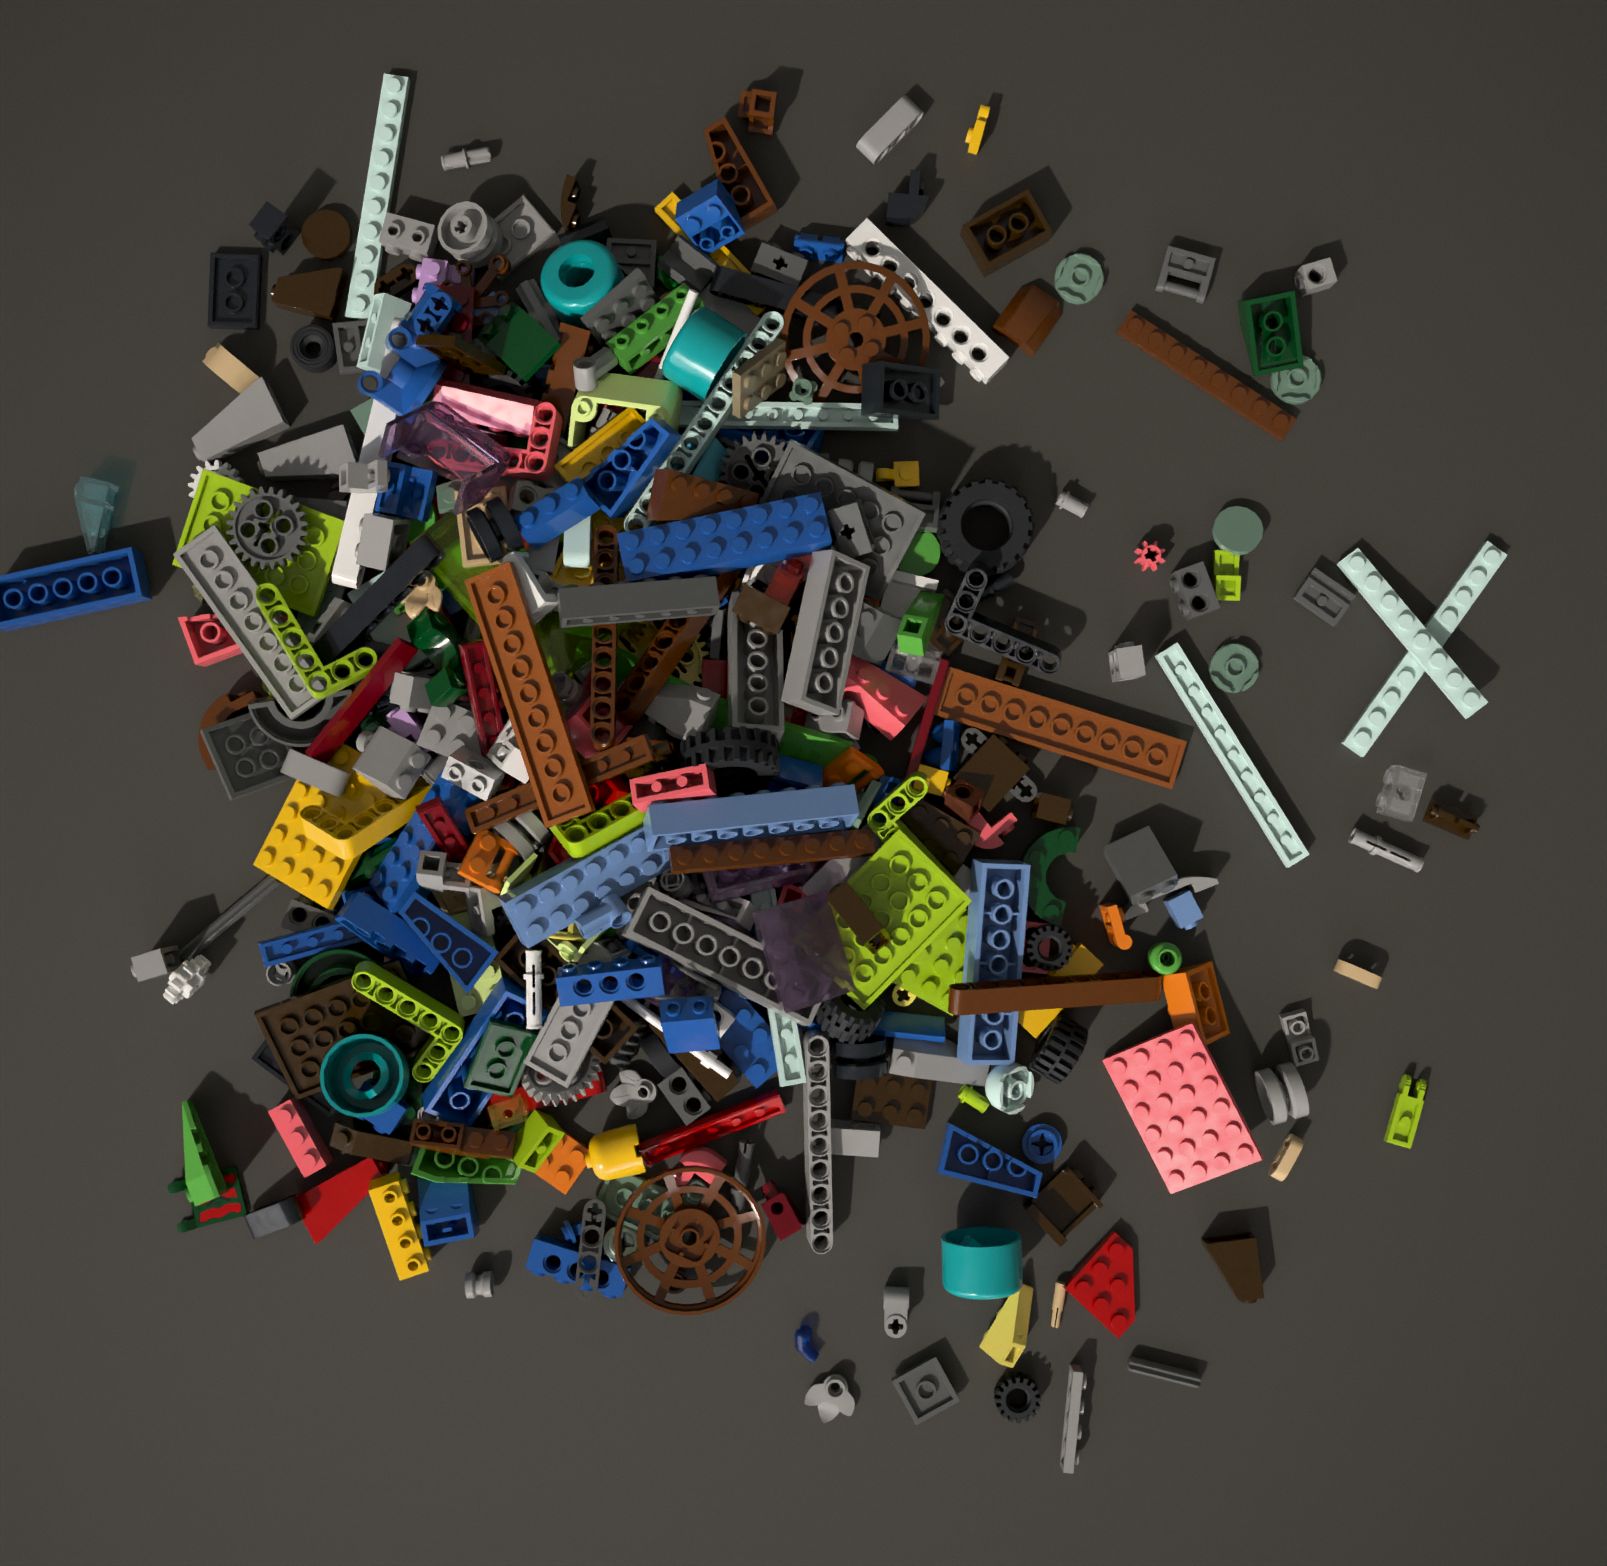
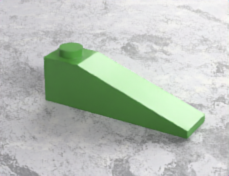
[411,1147,522,1185]

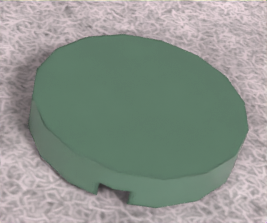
[1054,253,1104,305]
[1270,355,1322,405]
[1212,506,1264,555]
[1208,644,1259,693]

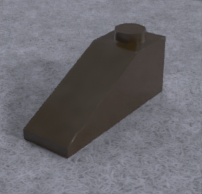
[329,1116,415,1165]

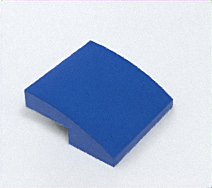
[374,461,438,522]

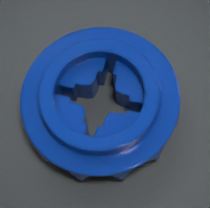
[1021,1123,1062,1164]

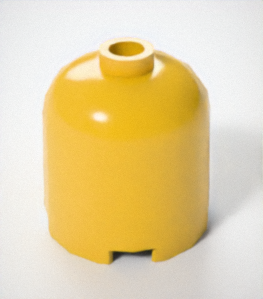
[584,1124,646,1180]

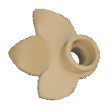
[401,572,443,619]

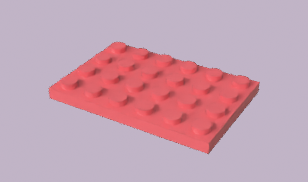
[1102,1020,1264,1194]

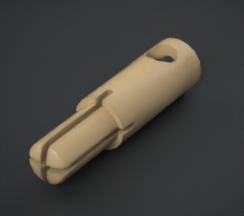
[1051,1281,1066,1328]

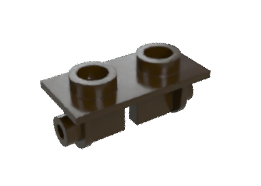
[1422,798,1480,841]

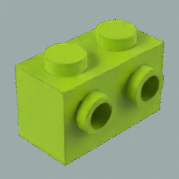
[513,1109,565,1173]

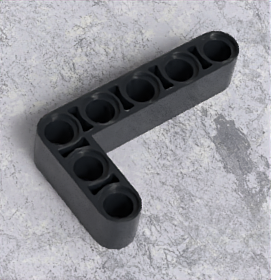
[945,561,1062,675]

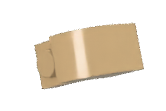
[202,343,259,394]

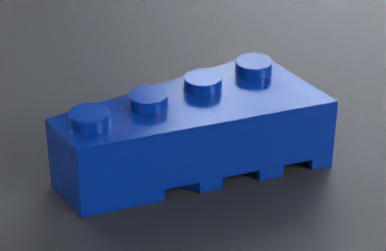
[334,892,440,977]

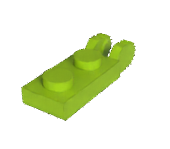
[1384,1074,1427,1149]

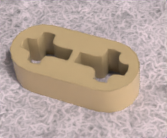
[1333,959,1382,989]
[1269,1134,1304,1181]

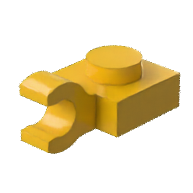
[876,461,920,488]

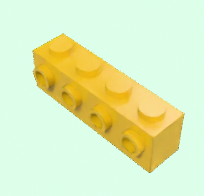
[368,1171,433,1281]

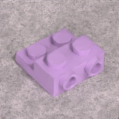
[412,257,476,313]
[386,708,439,756]

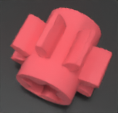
[1134,541,1165,572]

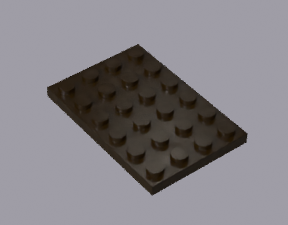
[254,957,439,1100]

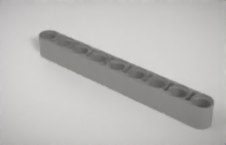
[802,1029,833,1254]

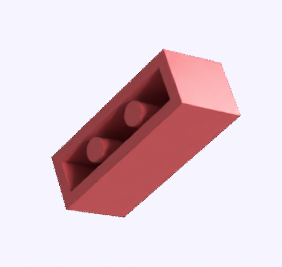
[629,763,717,812]
[268,1097,334,1178]

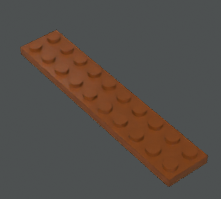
[465,561,596,828]
[934,667,1187,789]

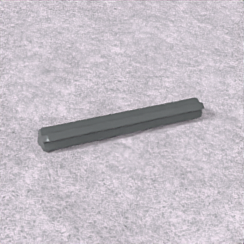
[178,875,281,961]

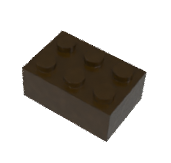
[960,189,1053,278]

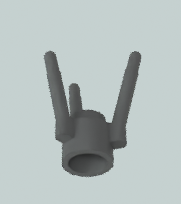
[655,961,722,1003]

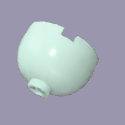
[985,1063,1034,1115]

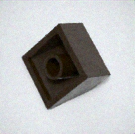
[732,577,799,635]

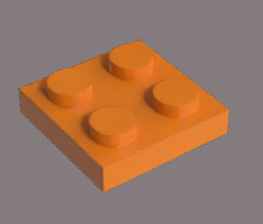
[535,1130,589,1195]

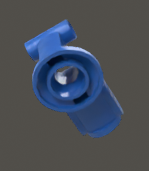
[357,282,463,422]

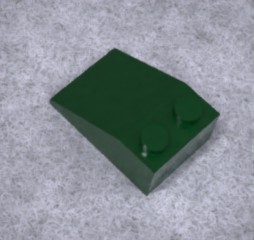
[1237,290,1304,377]
[476,301,562,382]

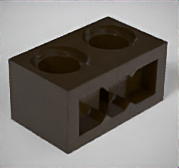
[1030,792,1074,824]

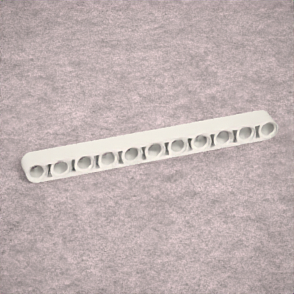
[332,317,422,589]

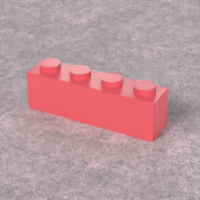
[432,379,541,438]

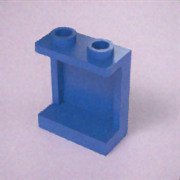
[660,995,721,1054]

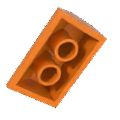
[1162,961,1230,1045]

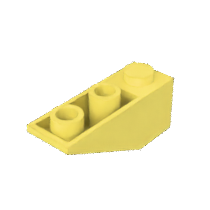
[979,1284,1033,1368]

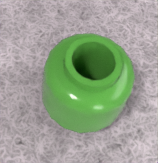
[1147,942,1182,975]

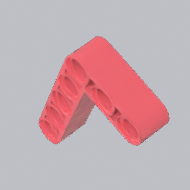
[427,402,563,481]

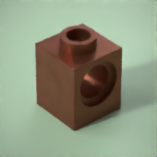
[943,778,985,823]

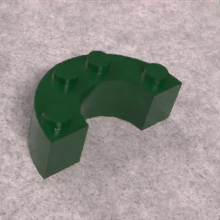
[406,608,469,707]
[1020,827,1081,927]
[290,944,384,997]

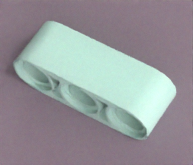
[563,515,592,568]

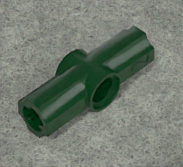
[342,836,398,893]

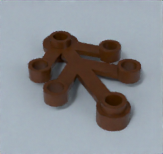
[441,254,511,327]

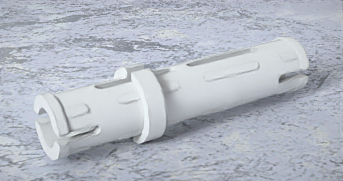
[523,950,544,1029]

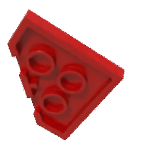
[1063,1230,1135,1339]

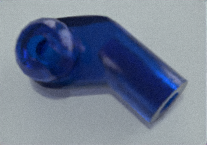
[794,1325,819,1364]

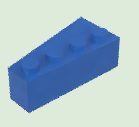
[582,418,682,518]
[399,891,498,994]
[935,1122,1042,1198]

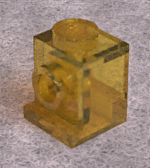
[487,1094,529,1132]

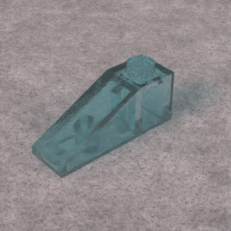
[74,476,119,556]

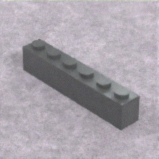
[557,574,720,628]

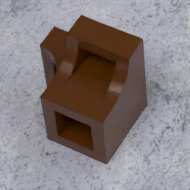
[737,89,778,137]

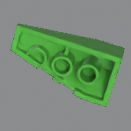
[182,1099,229,1206]

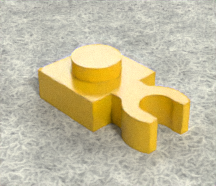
[965,105,990,155]

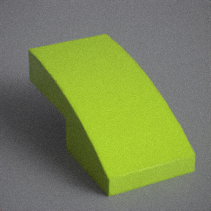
[1212,550,1241,601]

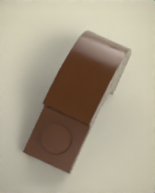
[198,690,263,770]

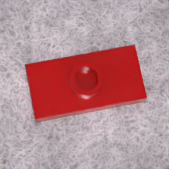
[701,659,727,700]

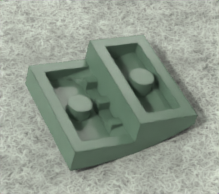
[847,780,882,831]

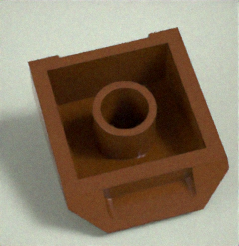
[991,285,1062,358]

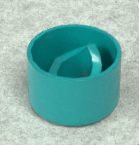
[540,240,625,330]
[662,307,747,402]
[320,1034,409,1117]
[941,1226,1023,1300]

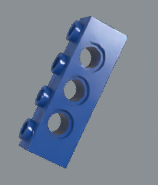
[556,954,666,1007]
[525,1233,632,1299]

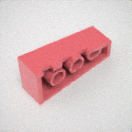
[178,614,288,667]
[843,655,927,741]

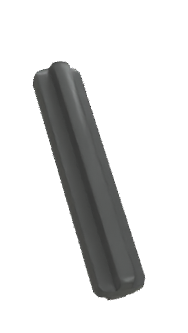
[1127,1356,1201,1388]

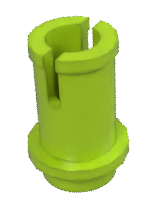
[957,1084,990,1114]

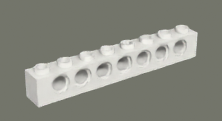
[845,218,1009,384]

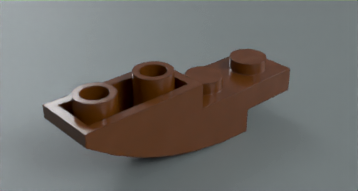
[409,1118,517,1160]

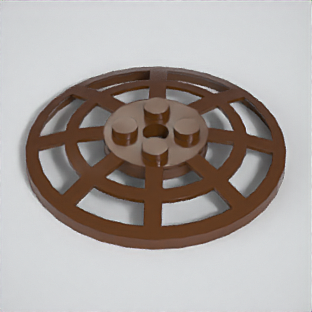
[780,261,930,403]
[614,1165,766,1315]

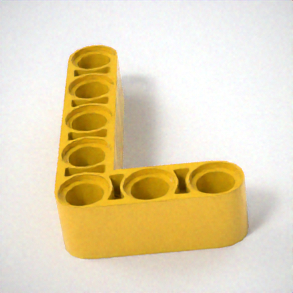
[300,775,432,860]

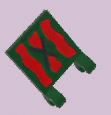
[168,1166,248,1233]

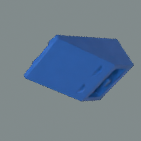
[417,1176,480,1247]

